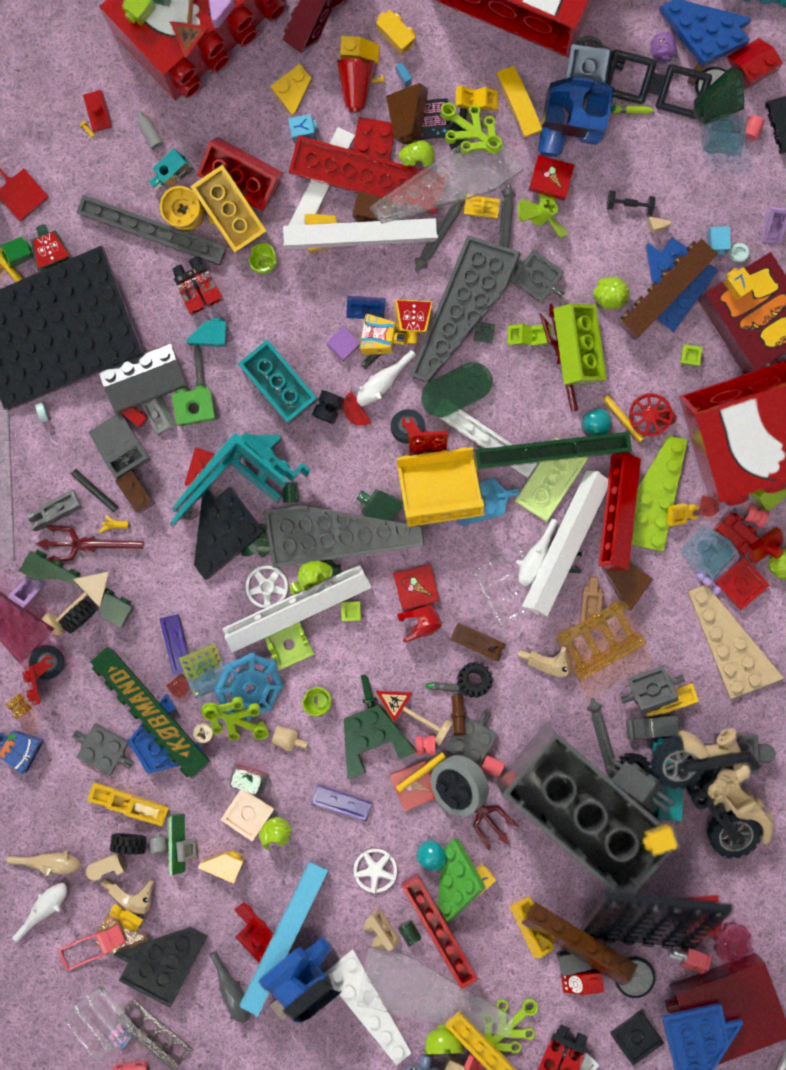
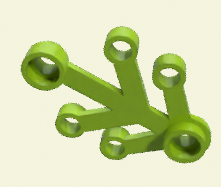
[440,103,503,155]
[201,697,269,741]
[482,998,538,1054]

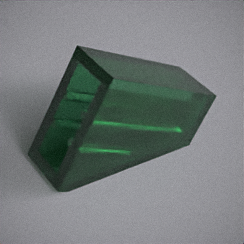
[693,67,745,124]

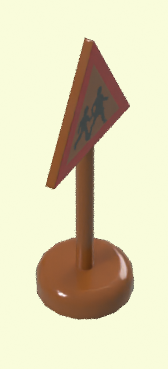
[169,0,209,58]

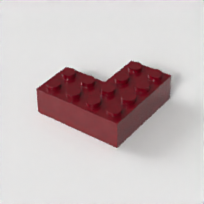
[282,0,348,53]

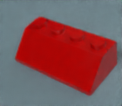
[196,137,284,211]

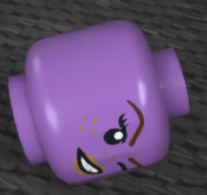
[650,32,677,63]

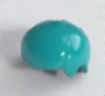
[581,408,612,436]
[416,840,447,872]

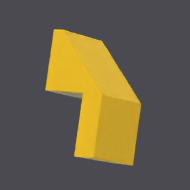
[456,85,498,110]

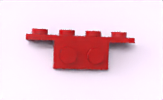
[234,902,292,963]

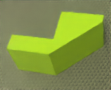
[507,324,552,346]

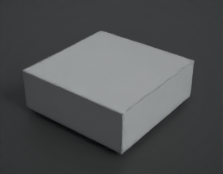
[176,839,197,862]

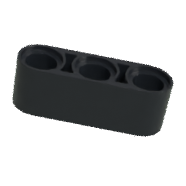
[765,96,786,154]

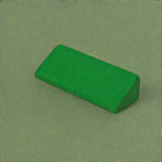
[168,814,186,875]

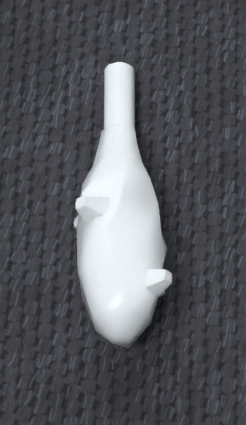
[357,350,416,406]
[516,519,558,586]
[12,883,68,942]

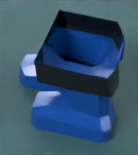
[537,77,614,158]
[258,937,342,1023]

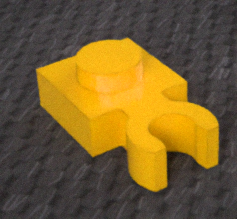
[667,503,699,527]
[109,904,143,932]

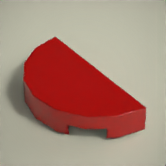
[343,391,372,426]

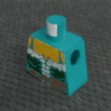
[149,148,194,190]

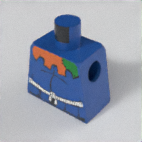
[0,730,44,774]

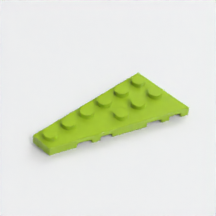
[632,436,687,552]

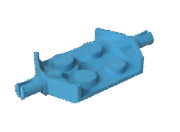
[457,478,520,526]

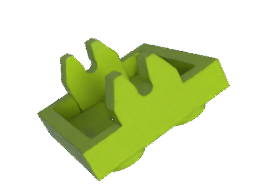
[265,621,315,670]

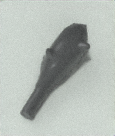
[210,951,249,1023]

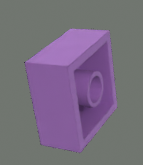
[327,327,360,361]

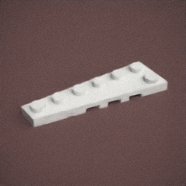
[324,949,411,1066]

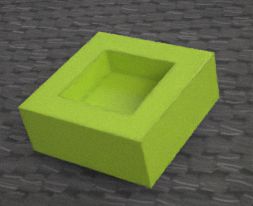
[680,344,703,367]
[341,601,361,621]

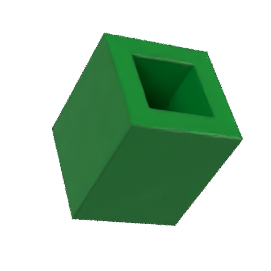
[0,236,32,269]

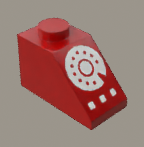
[561,968,604,995]

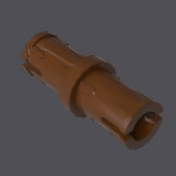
[451,695,466,736]

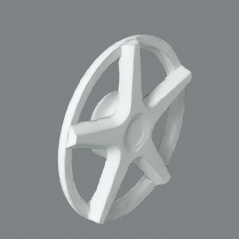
[245,565,288,608]
[354,849,397,893]

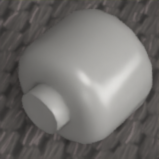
[148,834,168,854]

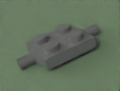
[510,249,566,303]
[620,666,685,714]
[445,711,498,766]
[72,723,134,776]

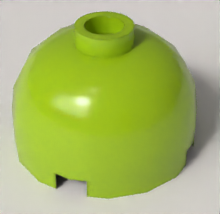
[425,1025,463,1054]

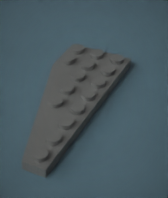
[410,235,521,383]
[264,505,424,568]

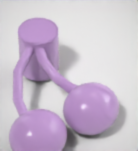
[697,572,722,596]

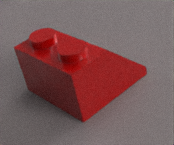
[726,38,783,89]

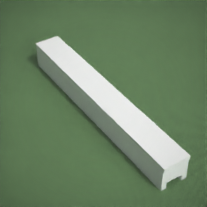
[283,218,438,250]
[522,470,608,616]
[222,564,372,653]

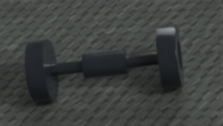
[606,190,656,216]

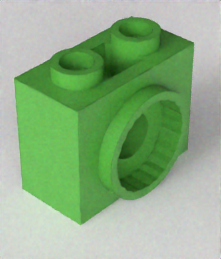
[171,385,217,427]

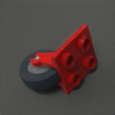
[391,409,448,454]
[22,645,65,705]

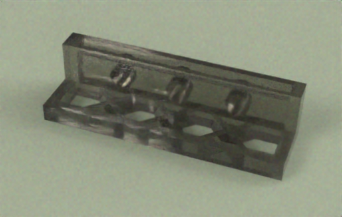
[115,998,192,1070]

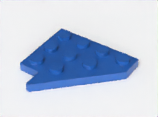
[659,0,752,66]
[645,237,718,332]
[662,1003,743,1070]

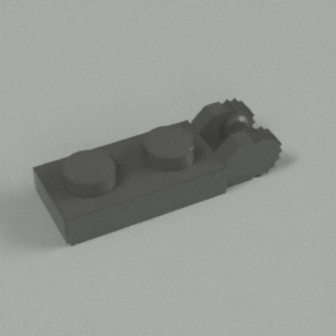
[27,490,82,532]

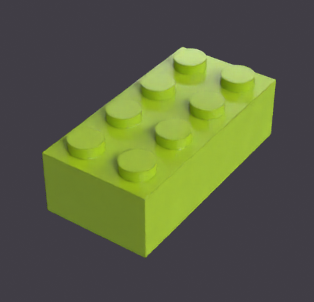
[553,303,607,385]

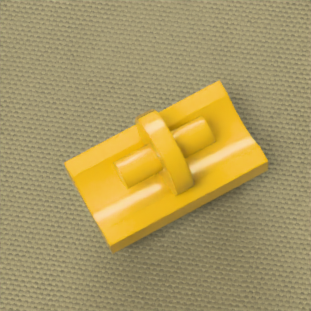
[463,195,500,219]

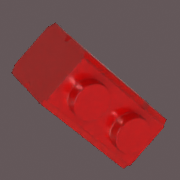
[712,512,759,555]

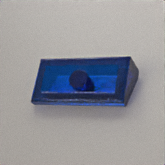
[346,296,386,319]

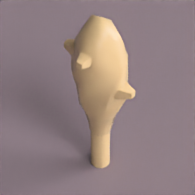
[7,850,82,876]

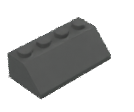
[99,344,187,413]

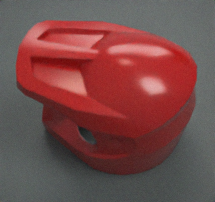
[397,604,443,643]

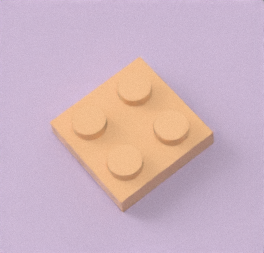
[221,787,274,841]

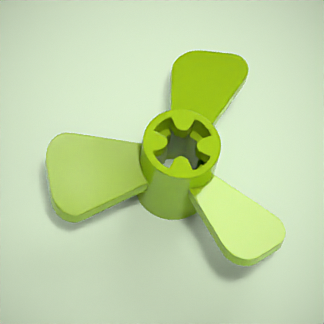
[518,193,568,238]

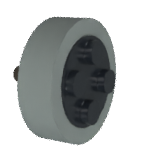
[431,755,489,817]

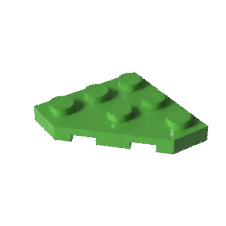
[438,838,486,921]

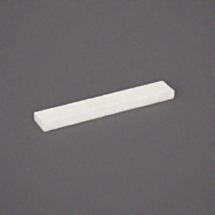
[288,127,355,226]
[433,398,537,478]

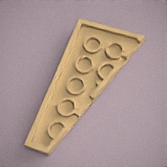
[687,585,784,699]

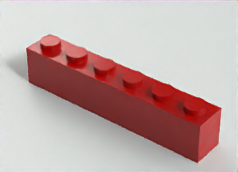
[598,452,641,572]
[402,873,478,989]

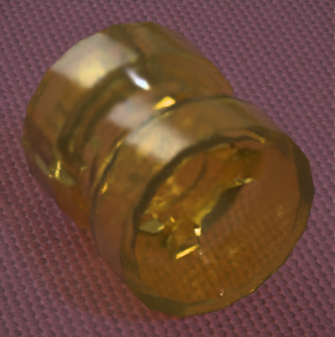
[5,693,32,720]

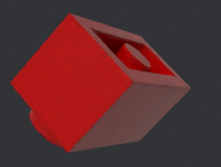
[121,406,148,428]

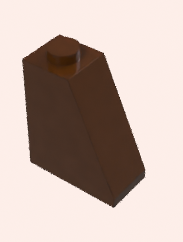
[386,83,428,145]
[602,563,653,611]

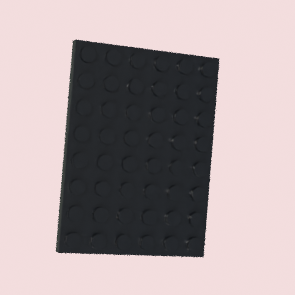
[0,246,144,411]
[580,891,733,951]

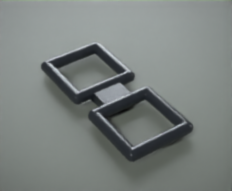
[606,49,712,119]

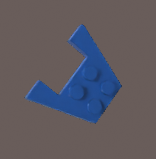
[128,694,206,774]

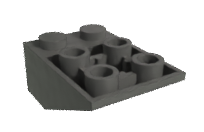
[88,412,152,479]

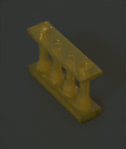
[555,600,647,681]

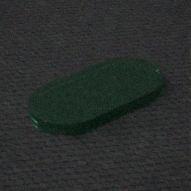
[421,362,493,418]

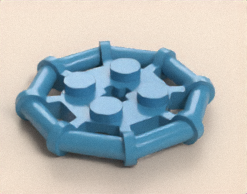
[214,652,284,721]

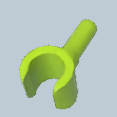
[289,582,312,595]

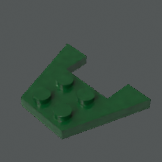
[344,704,418,779]

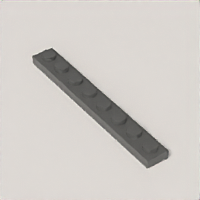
[76,195,226,266]

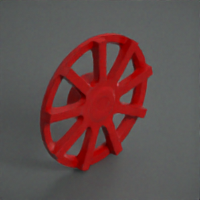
[629,393,673,436]

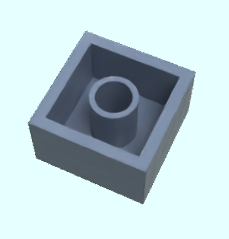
[566,43,612,83]

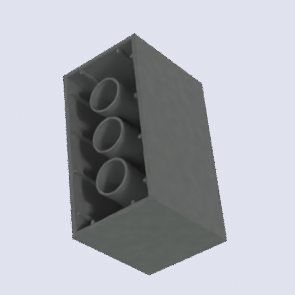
[495,724,681,894]

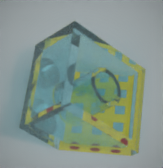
[702,112,747,156]
[679,524,738,580]
[179,643,231,698]

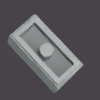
[141,396,177,435]

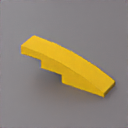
[496,66,543,138]
[86,781,169,826]

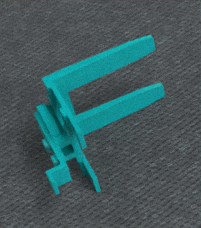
[170,432,310,527]

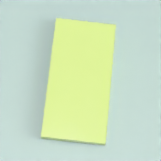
[515,437,588,522]

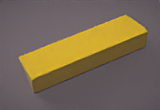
[509,896,555,958]

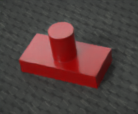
[83,90,112,132]
[184,448,214,486]
[748,527,783,564]

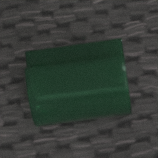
[282,482,299,503]
[398,919,422,946]

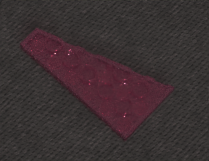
[0,592,55,664]

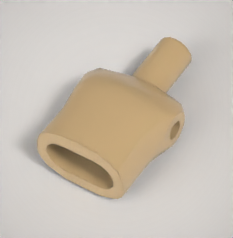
[271,725,308,751]

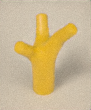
[99,515,128,534]

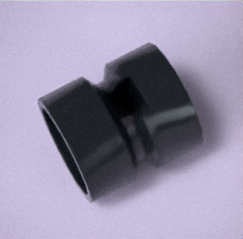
[312,390,344,424]

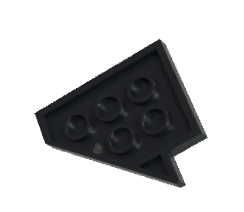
[194,487,265,580]
[114,926,208,1008]

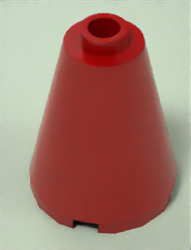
[337,58,375,113]

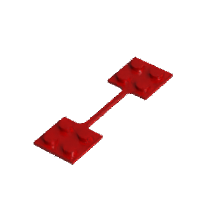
[0,168,49,221]

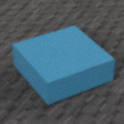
[396,63,412,88]

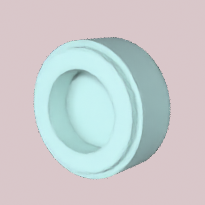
[729,243,749,263]
[35,403,49,423]

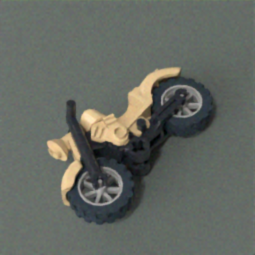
[651,729,775,859]

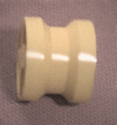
[193,723,214,743]

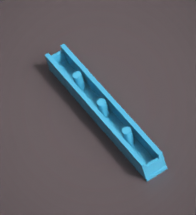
[239,862,328,1017]

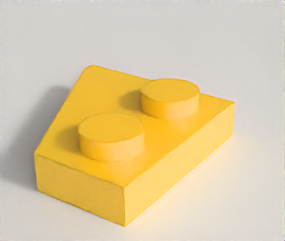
[270,64,312,117]

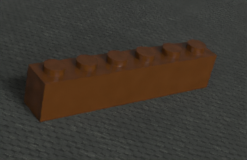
[619,238,718,341]
[522,902,638,986]

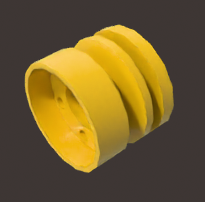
[160,186,205,231]

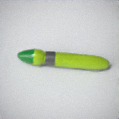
[611,105,654,114]

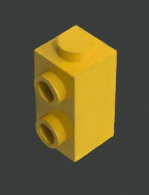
[376,10,416,56]

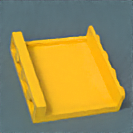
[397,447,484,527]

